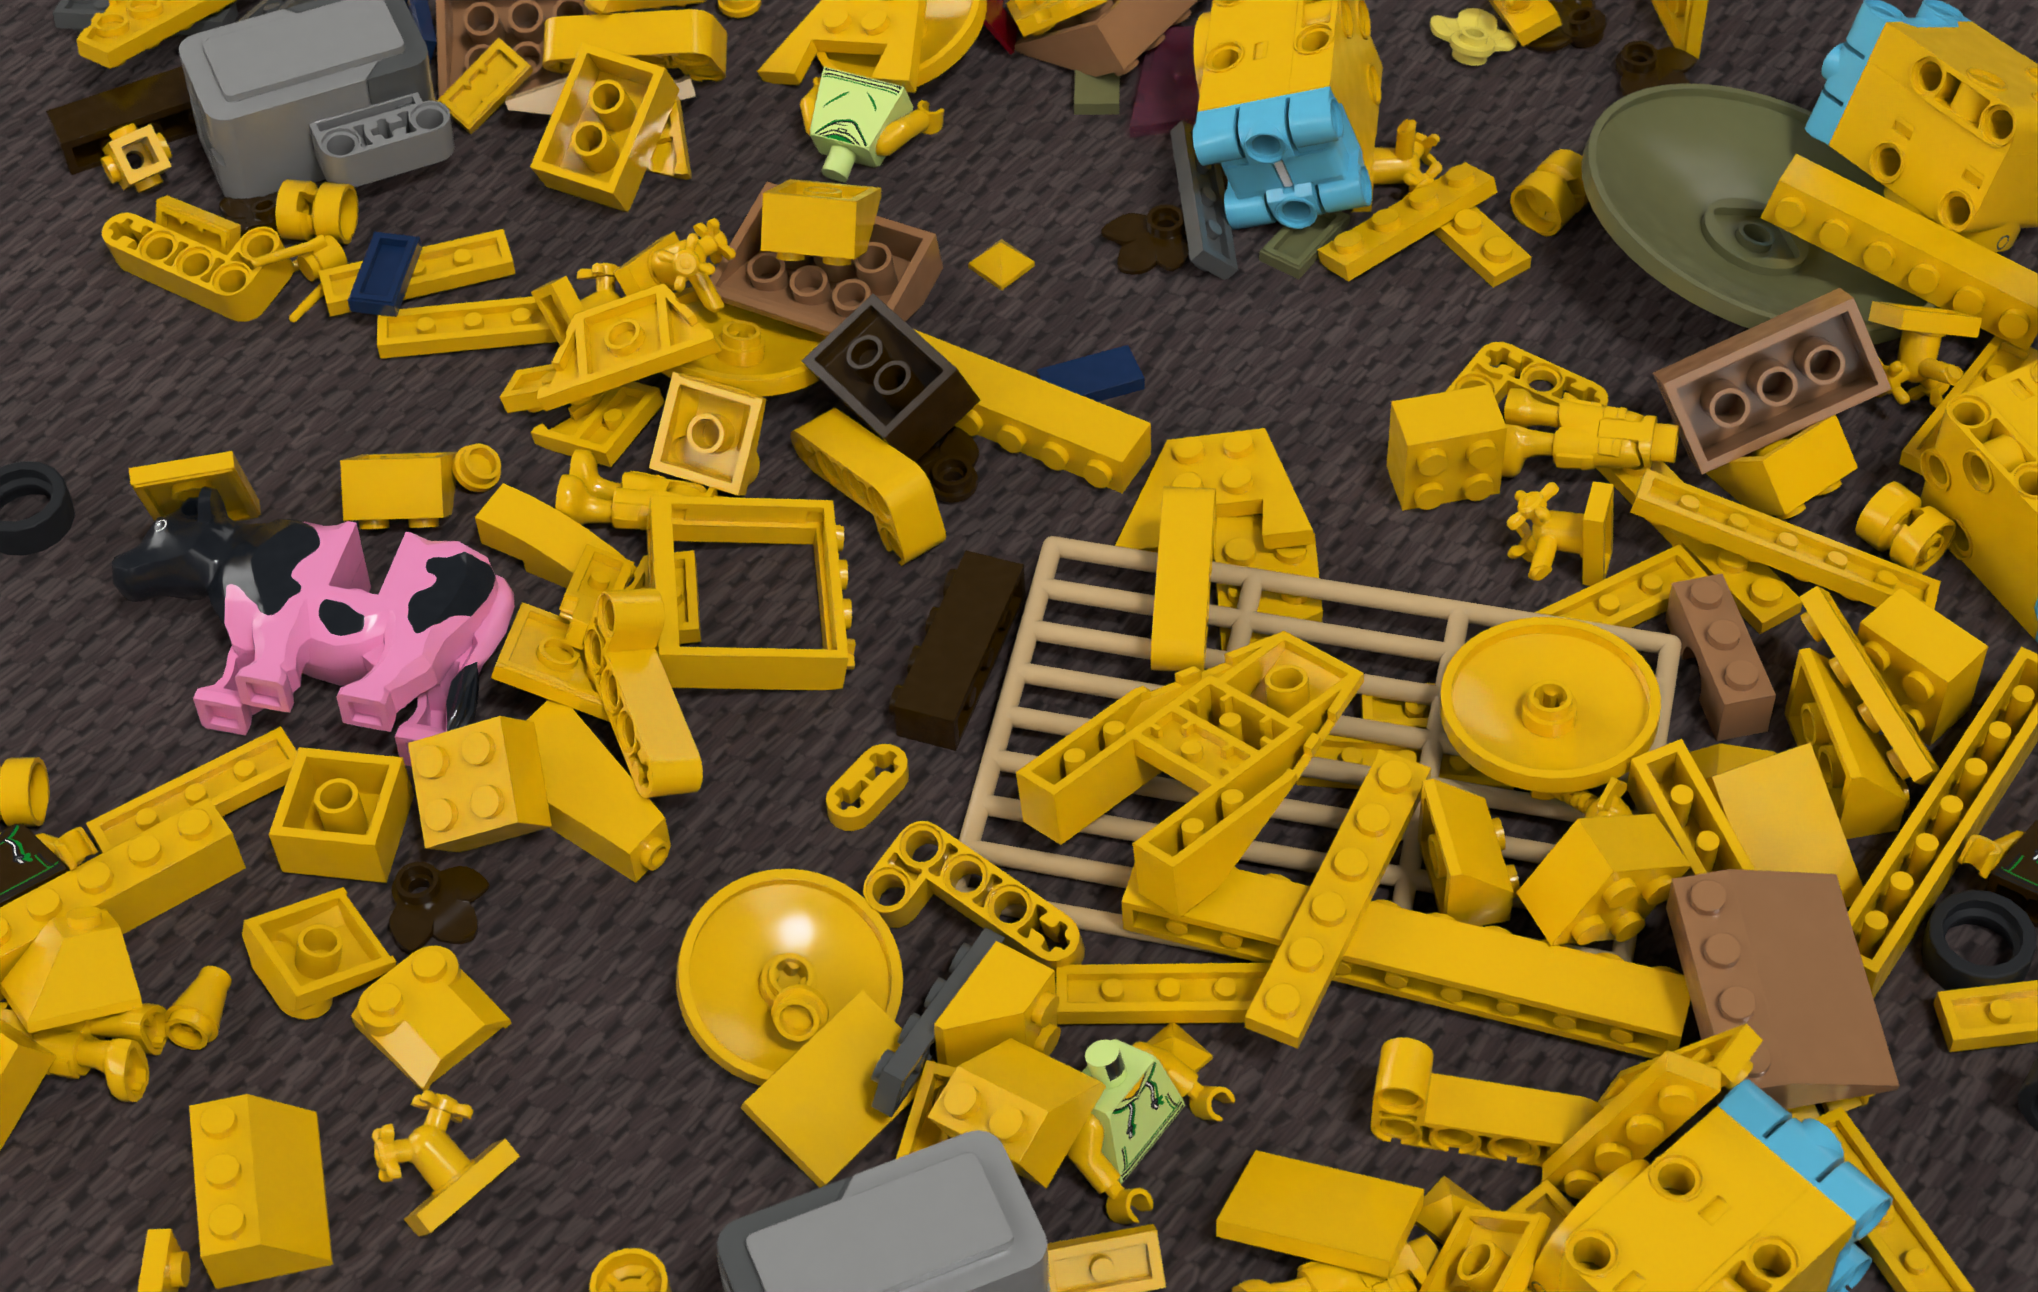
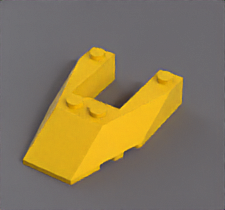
[1016,631,1364,918]

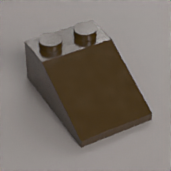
[802,293,980,462]

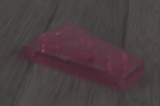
[1130,25,1200,138]

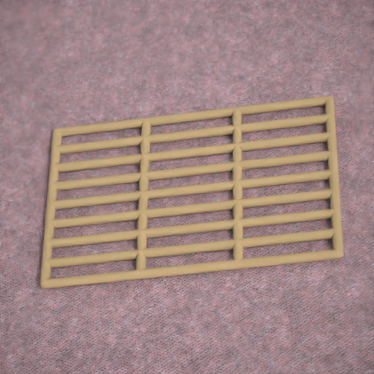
[948,536,1682,963]

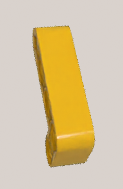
[542,9,727,81]
[102,212,294,322]
[790,408,946,566]
[1151,486,1217,671]
[584,588,703,798]
[863,821,1085,975]
[1371,1037,1603,1167]

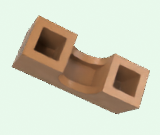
[1665,574,1776,741]

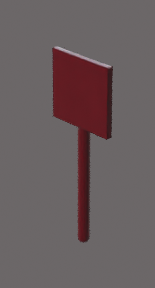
[983,0,1018,55]

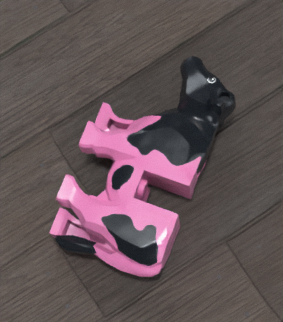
[112,486,515,766]

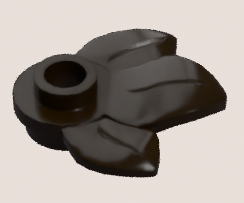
[1524,0,1607,51]
[1615,41,1697,96]
[219,191,279,237]
[1101,204,1189,275]
[915,427,979,502]
[389,861,490,953]

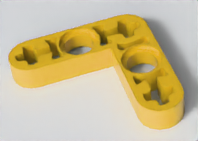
[1445,342,1608,407]

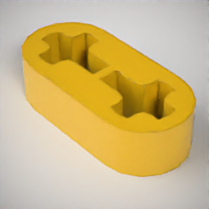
[826,744,909,831]

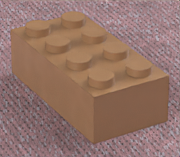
[1653,288,1891,474]

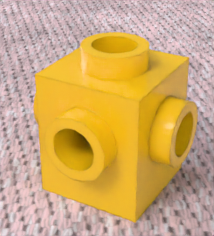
[100,123,172,193]

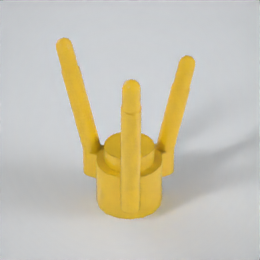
[251,234,348,322]

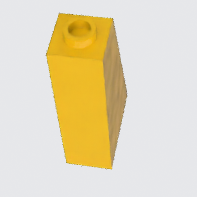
[526,699,671,883]

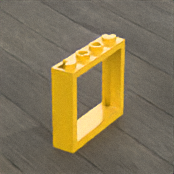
[646,495,856,690]

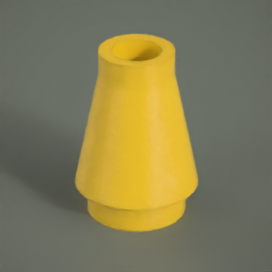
[165,966,232,1050]

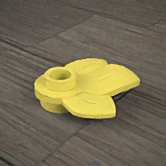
[1430,8,1518,66]

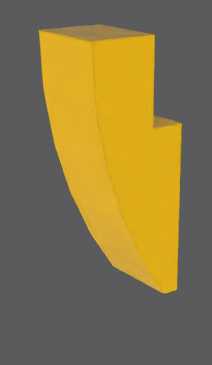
[475,483,637,588]

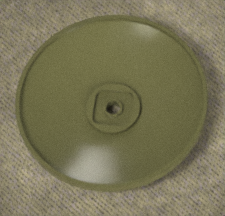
[1581,83,1938,344]

